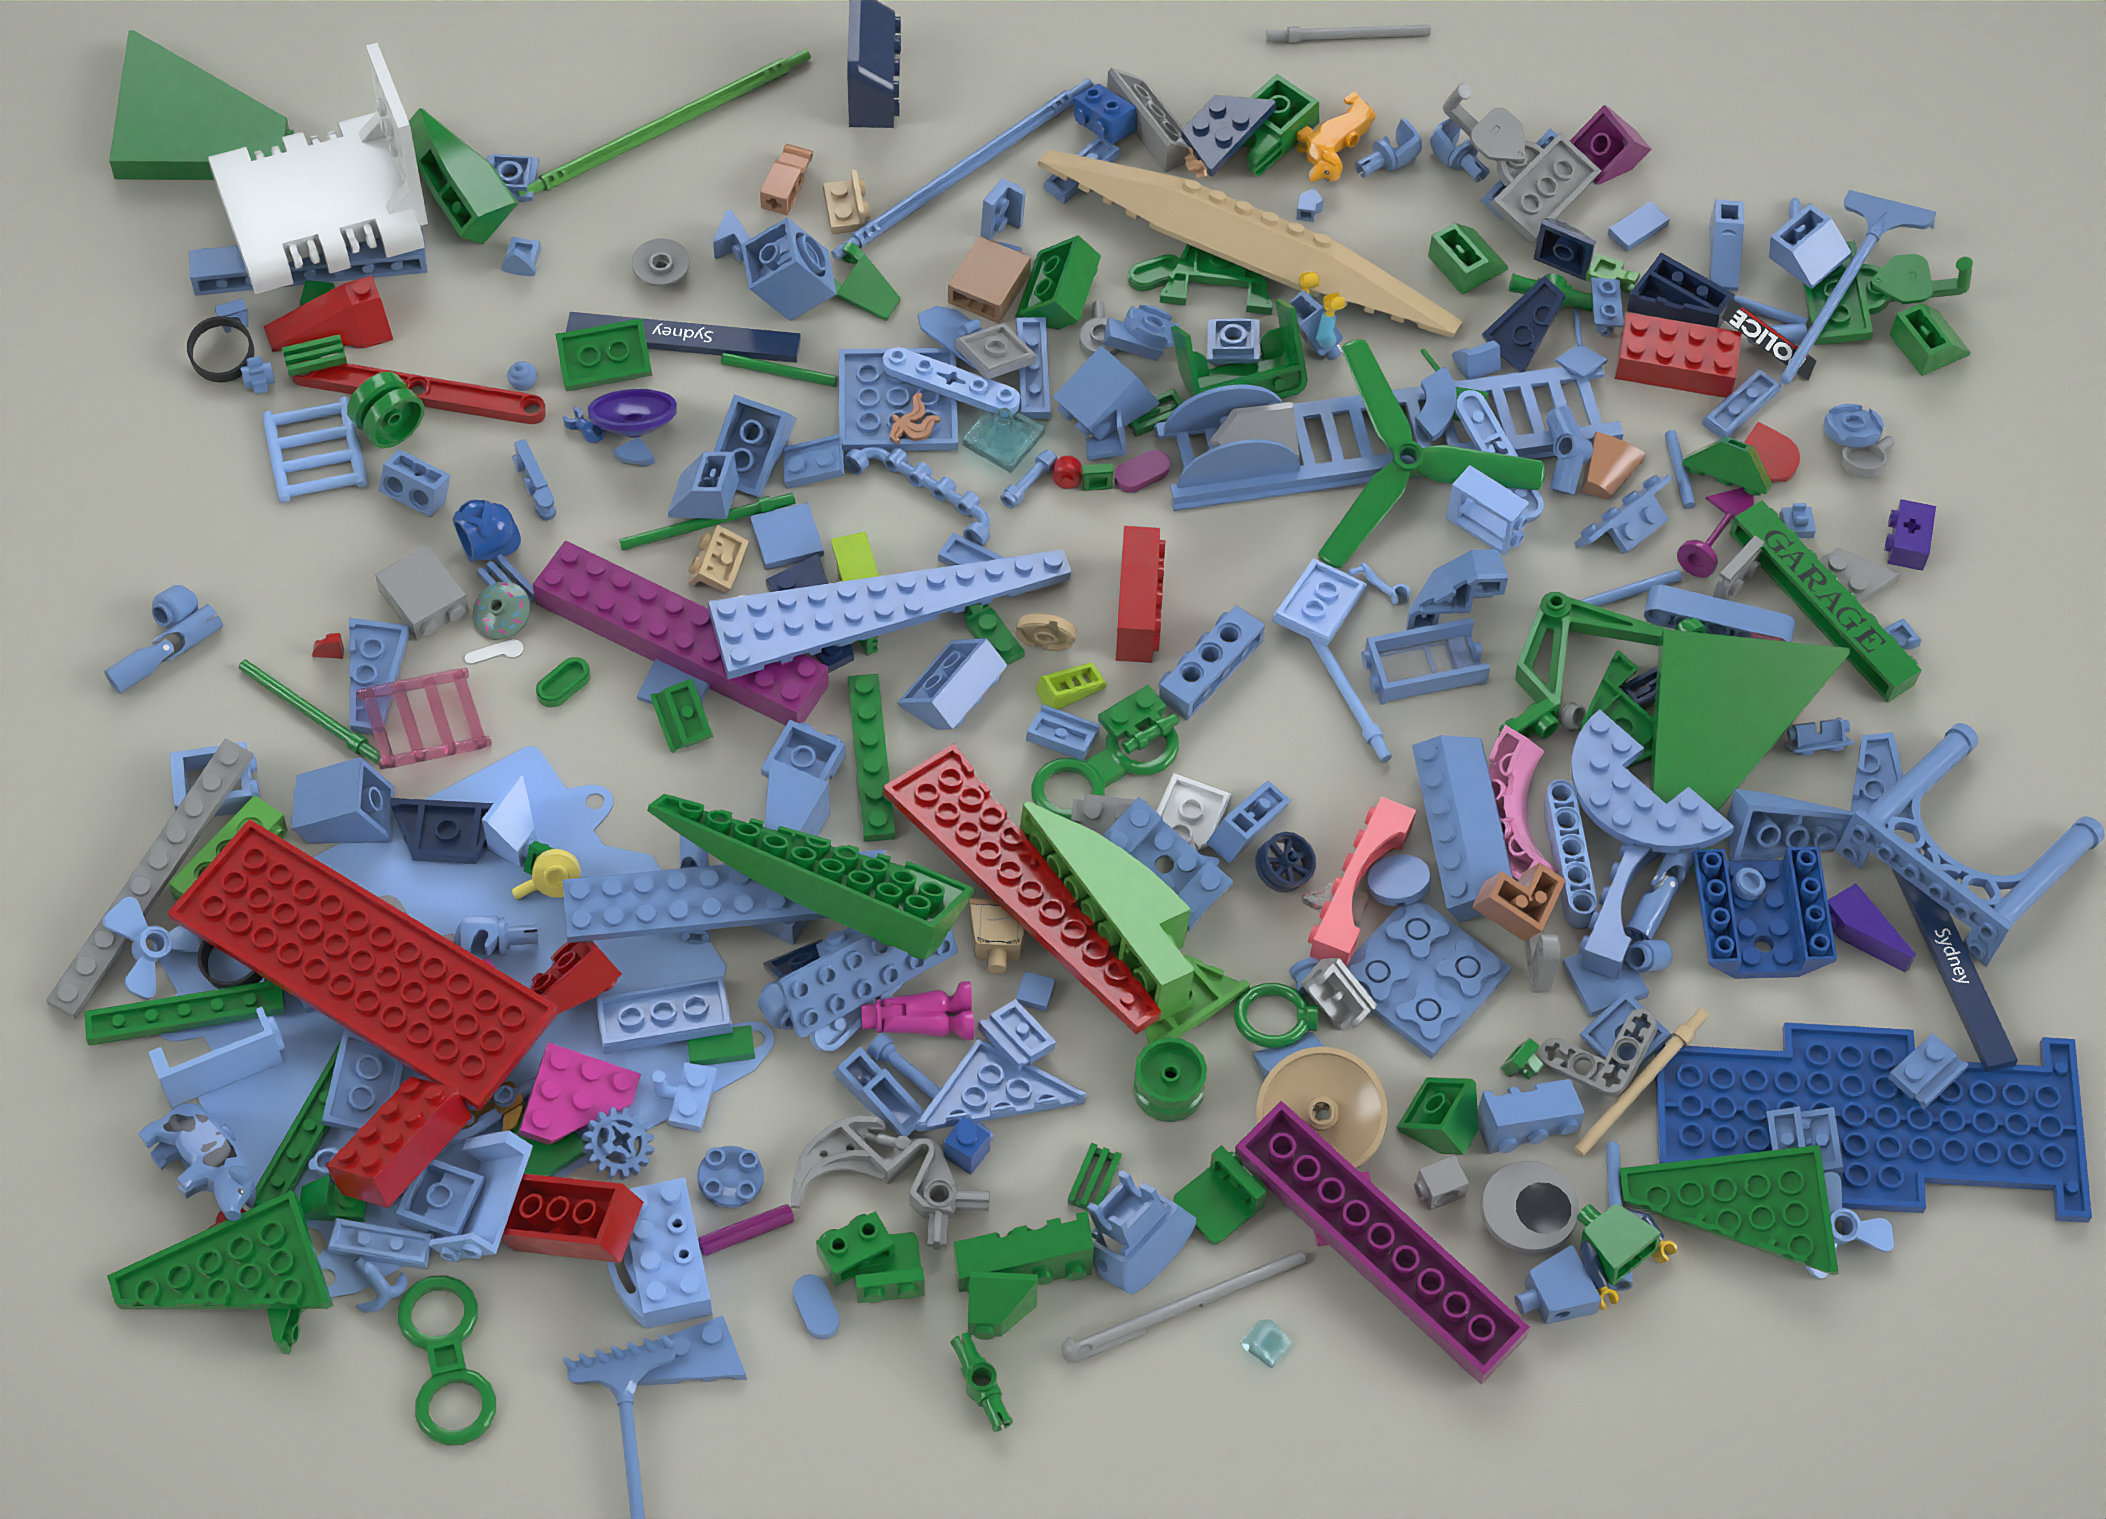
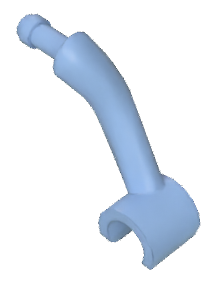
[1348,562,1410,605]

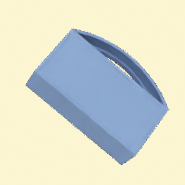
[607,1177,713,1329]

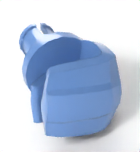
[1430,118,1489,182]
[455,915,538,956]

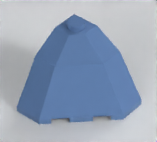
[1406,549,1508,630]

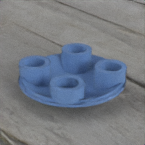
[697,1146,764,1208]

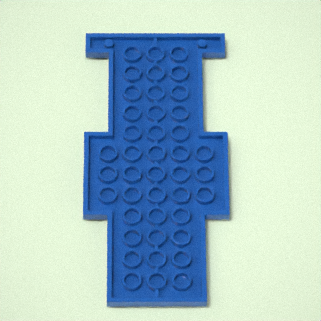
[1655,1022,2092,1223]

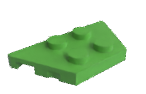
[1145,955,1251,1044]

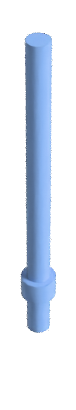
[1310,639,1392,762]

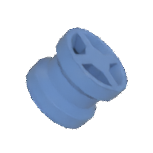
[1289,958,1319,996]

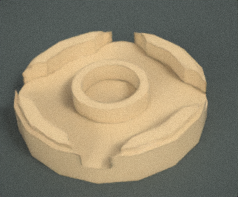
[1015,614,1077,651]

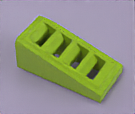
[1036,662,1107,710]

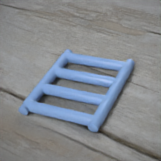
[262,397,368,503]

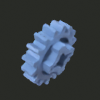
[582,1107,655,1180]

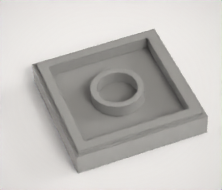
[955,323,1036,380]

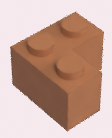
[1472,863,1566,941]

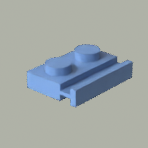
[783,434,844,489]
[1026,704,1100,761]
[978,999,1056,1071]
[1888,1033,1969,1110]

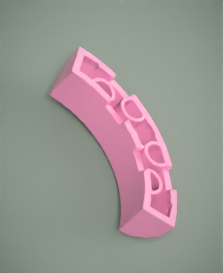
[1489,725,1559,880]

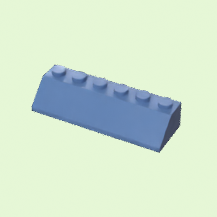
[1412,735,1513,923]

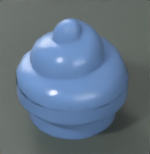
[507,361,537,391]

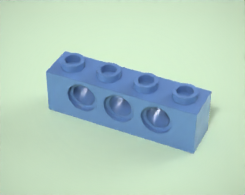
[1158,605,1265,721]

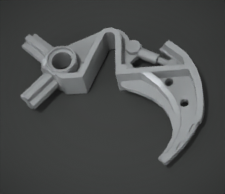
[791,1116,990,1249]

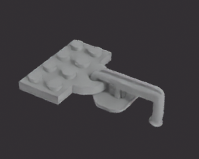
[1443,83,1601,243]

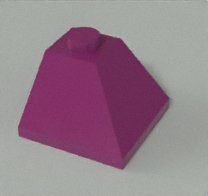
[1570,105,1652,184]

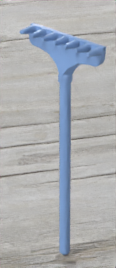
[1780,190,1936,385]
[563,1334,676,1519]

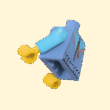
[1288,271,1345,360]

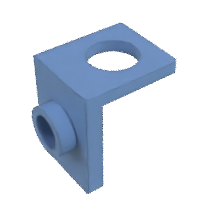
[1086,409,1127,460]

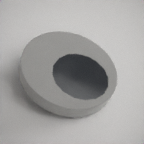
[1481,1161,1579,1255]

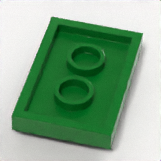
[555,318,653,391]

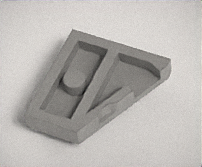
[1819,548,1899,605]

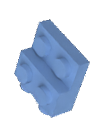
[761,720,846,781]
[393,1159,485,1237]

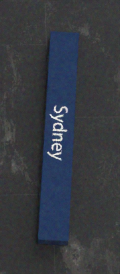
[566,312,801,363]
[1892,851,2018,1072]

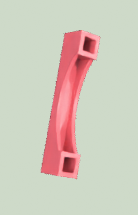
[1308,796,1416,967]

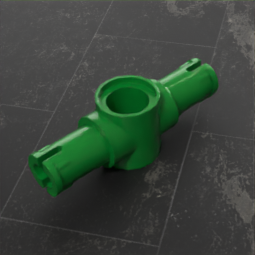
[1508,273,1593,312]
[950,1332,1013,1432]

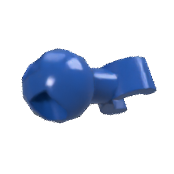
[563,407,606,444]

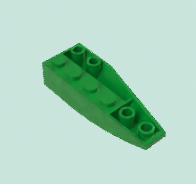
[408,108,519,244]

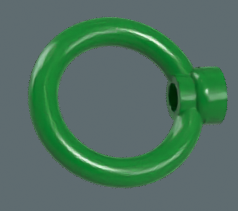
[1234,983,1318,1048]

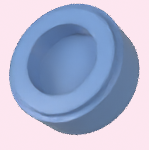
[1732,868,1766,901]

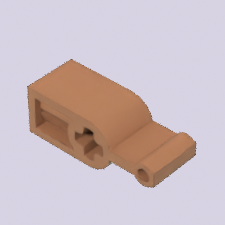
[760,143,813,216]

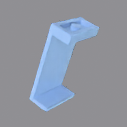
[148,1007,285,1108]
[428,1130,533,1262]

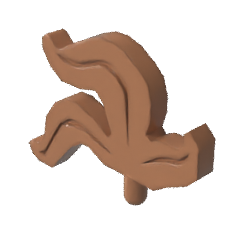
[890,393,940,444]

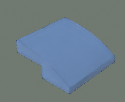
[1767,1107,1844,1173]

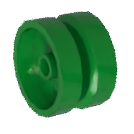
[347,372,425,449]
[1133,1037,1207,1122]

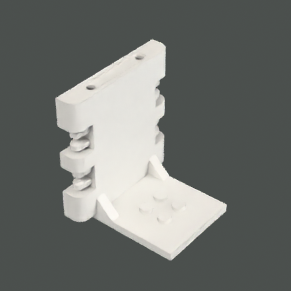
[208,43,428,294]

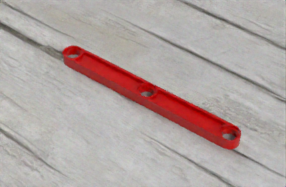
[291,360,546,424]

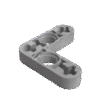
[1524,928,1560,993]
[1539,1008,1658,1097]

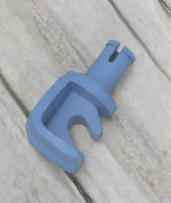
[1355,118,1422,178]

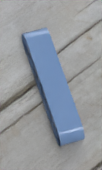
[1644,584,1795,642]

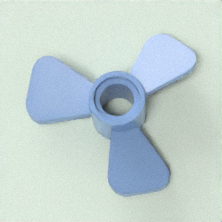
[103,897,203,1000]
[1805,1172,1894,1279]

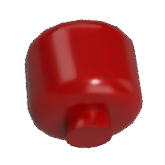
[1053,456,1083,489]

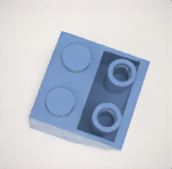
[1769,203,1851,289]
[668,452,739,519]

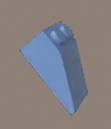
[713,394,797,498]

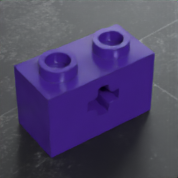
[1884,499,1936,571]

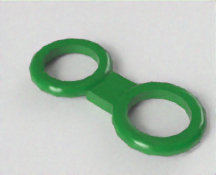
[1031,723,1179,820]
[398,1275,496,1446]

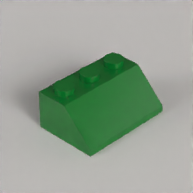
[1015,235,1101,330]

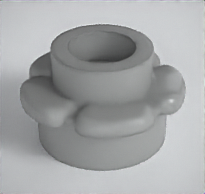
[1559,702,1586,732]

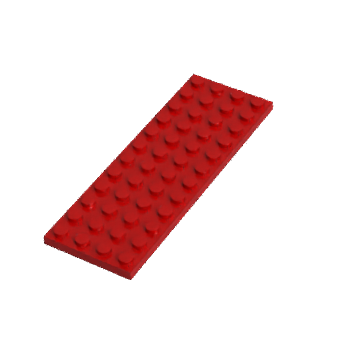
[167,819,559,1111]

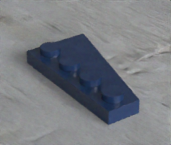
[766,553,854,673]

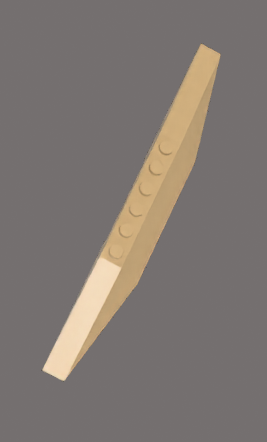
[1037,149,1463,338]

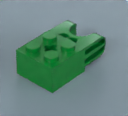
[1240,74,1320,176]

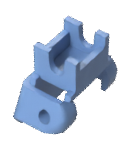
[1087,1170,1196,1294]

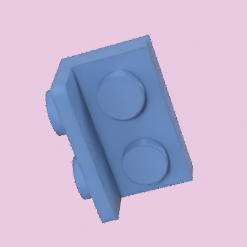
[980,178,1026,240]

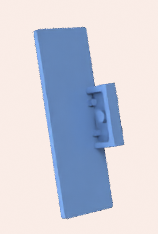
[779,927,958,1038]

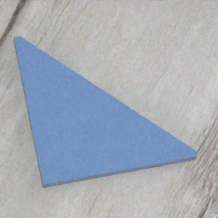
[915,1038,1087,1132]

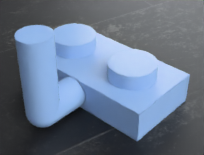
[652,1062,717,1132]

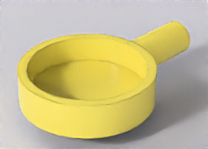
[512,849,581,900]

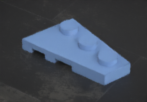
[1851,732,1908,818]

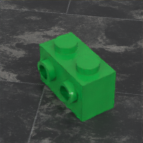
[816,1211,895,1287]

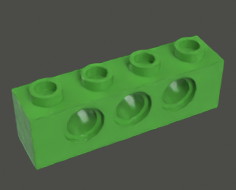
[168,795,288,901]

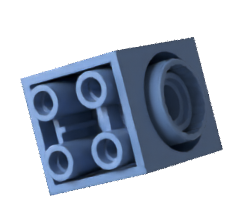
[741,217,837,321]

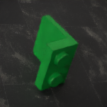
[1173,1145,1267,1245]
[855,1232,925,1303]

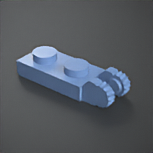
[512,439,556,521]

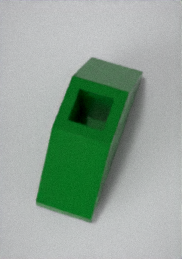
[1681,437,1772,496]

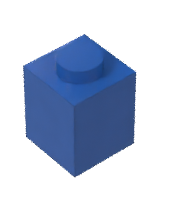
[944,1117,990,1175]

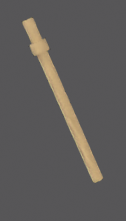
[1574,1008,1710,1156]

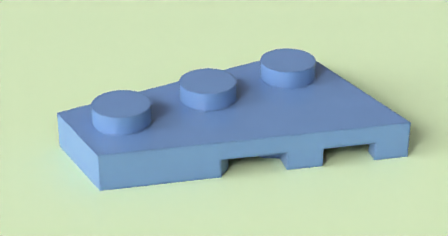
[638,1315,747,1386]

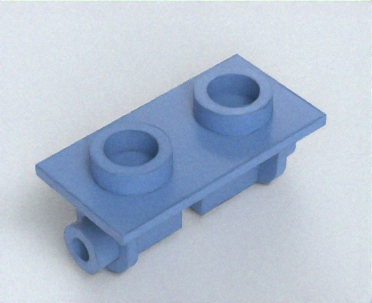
[1591,277,1624,337]
[1784,718,1854,756]

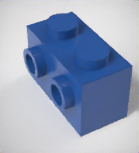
[1074,84,1137,144]

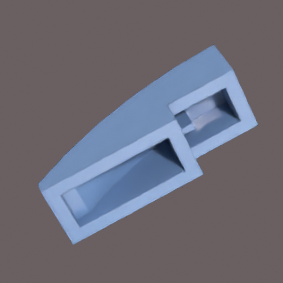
[832,1046,924,1136]

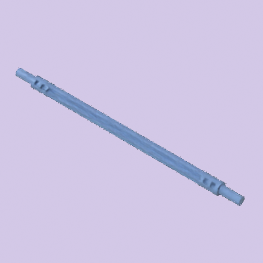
[831,78,1094,261]

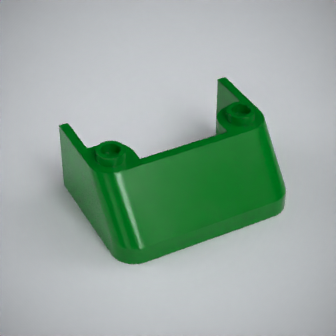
[1171,298,1308,399]

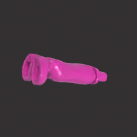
[861,981,974,1041]

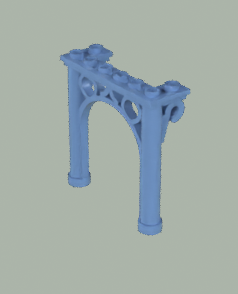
[1835,723,2105,967]

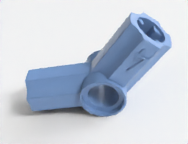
[1546,406,1593,495]

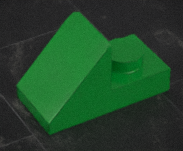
[300,1175,368,1222]

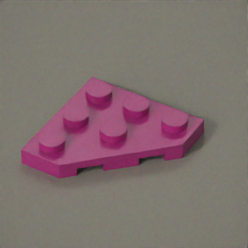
[518,1042,641,1145]

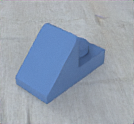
[713,209,751,265]

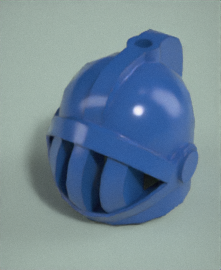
[452,499,521,563]

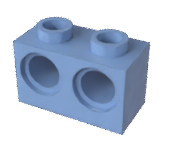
[379,449,451,517]

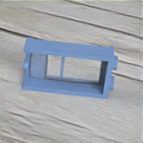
[1361,618,1490,705]

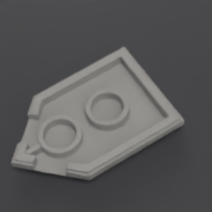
[1207,402,1299,460]

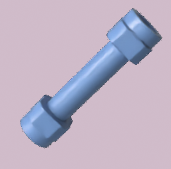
[1000,449,1058,509]

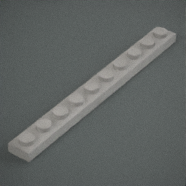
[46,738,254,1019]

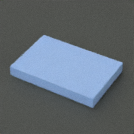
[1273,559,1367,647]

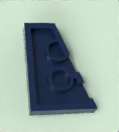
[1481,275,1565,373]

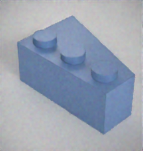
[1478,1079,1585,1154]

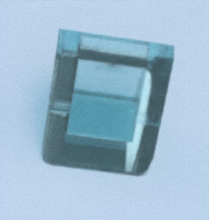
[1240,1319,1292,1368]

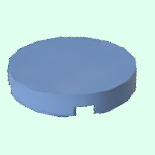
[1124,305,1180,348]
[1823,404,1884,447]
[1367,854,1431,906]

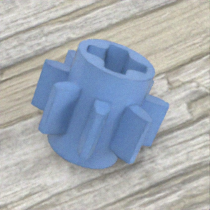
[241,356,275,394]

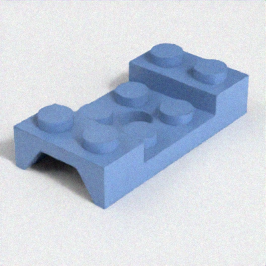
[1102,797,1233,931]

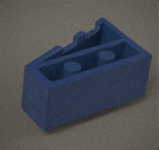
[1627,252,1735,328]

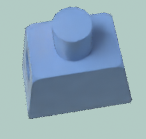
[1514,1245,1602,1324]

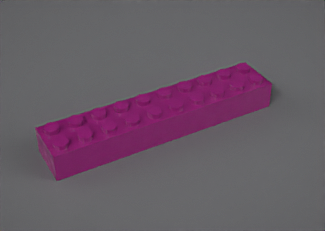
[532,540,829,726]
[1235,1101,1530,1385]

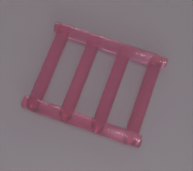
[356,667,492,770]

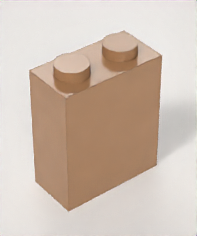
[948,236,1031,324]

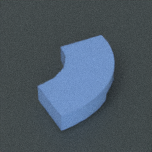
[1415,366,1457,442]

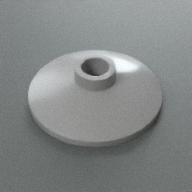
[632,238,690,286]

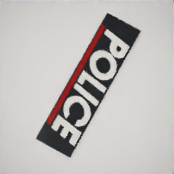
[1722,298,1817,381]

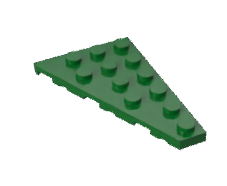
[1620,1145,1839,1275]
[107,1190,334,1309]

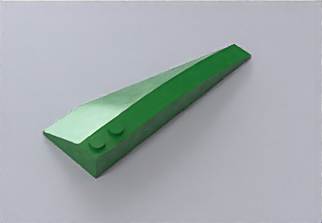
[647,794,974,960]

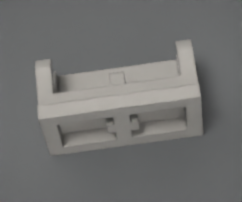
[1301,958,1377,1030]

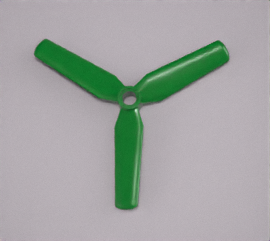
[1318,339,1545,568]

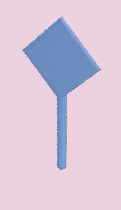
[1555,309,1608,378]

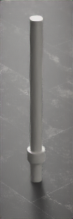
[1266,25,1430,43]

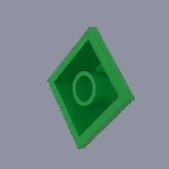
[1396,1077,1479,1155]
[968,1271,1038,1340]

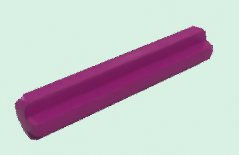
[698,1204,794,1256]

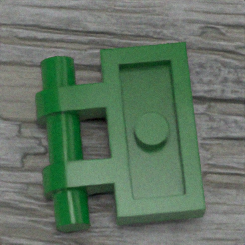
[1098,684,1179,754]

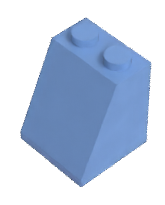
[1053,346,1160,441]
[291,757,395,844]
[765,758,830,836]

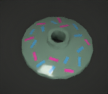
[472,582,531,640]

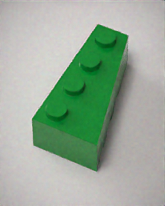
[954,1211,1094,1293]

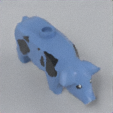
[138,1103,256,1221]

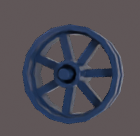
[1255,831,1316,893]

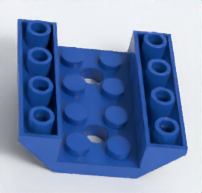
[1693,847,1837,979]

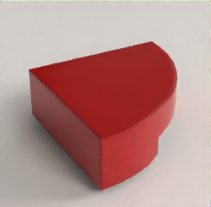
[312,633,344,659]

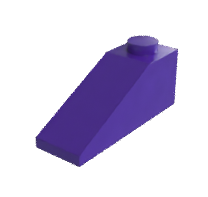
[1828,883,1916,972]

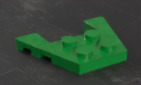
[1160,244,1273,315]
[1578,650,1654,769]

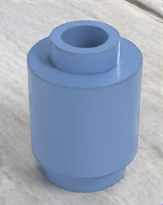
[1626,939,1672,973]

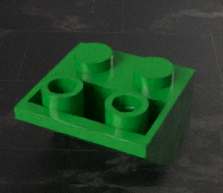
[1428,223,1508,295]
[1889,303,1971,376]

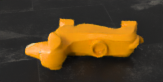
[1297,91,1375,182]

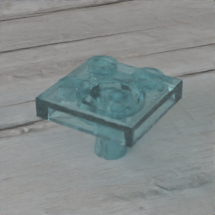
[962,408,1045,473]

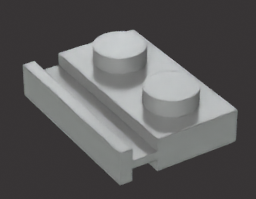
[1713,536,1765,600]

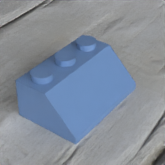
[897,638,1008,729]

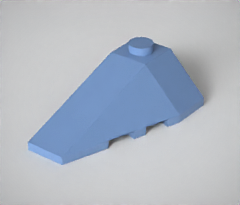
[1727,789,1855,861]

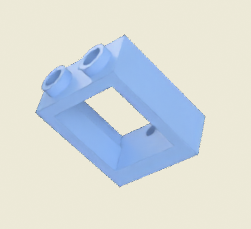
[1446,465,1529,556]
[170,742,260,817]

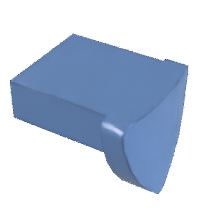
[501,237,541,276]
[1452,340,1501,380]

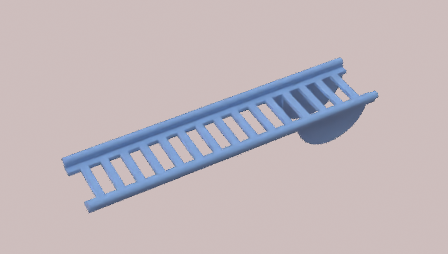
[1154,366,1624,511]

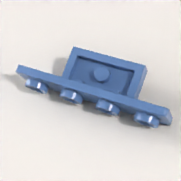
[1574,474,1672,554]

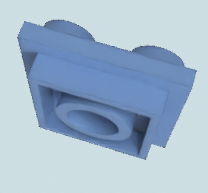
[487,154,539,202]
[1207,318,1260,365]

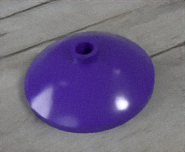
[588,389,677,438]

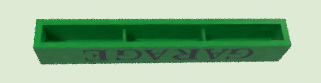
[1729,500,1922,703]

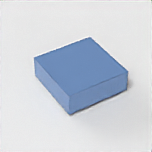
[1016,971,1055,1012]

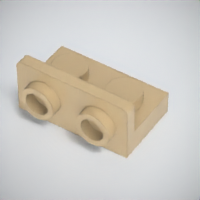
[823,169,870,234]
[688,525,749,594]

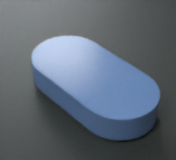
[793,1274,839,1339]

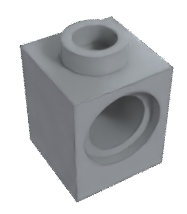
[1414,1155,1469,1210]

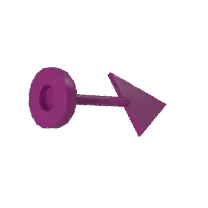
[1677,487,1754,578]

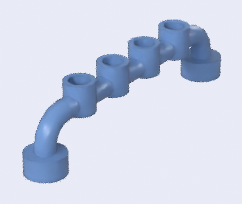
[844,446,990,546]

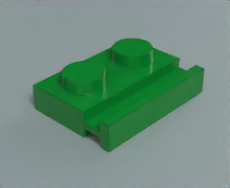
[650,678,714,753]

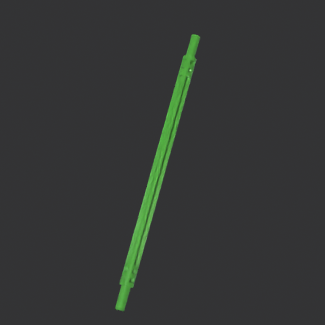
[517,49,811,201]

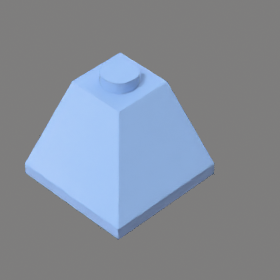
[482,772,537,867]

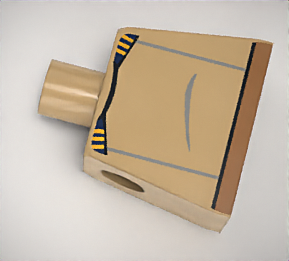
[969,899,1027,974]

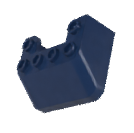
[847,0,901,128]

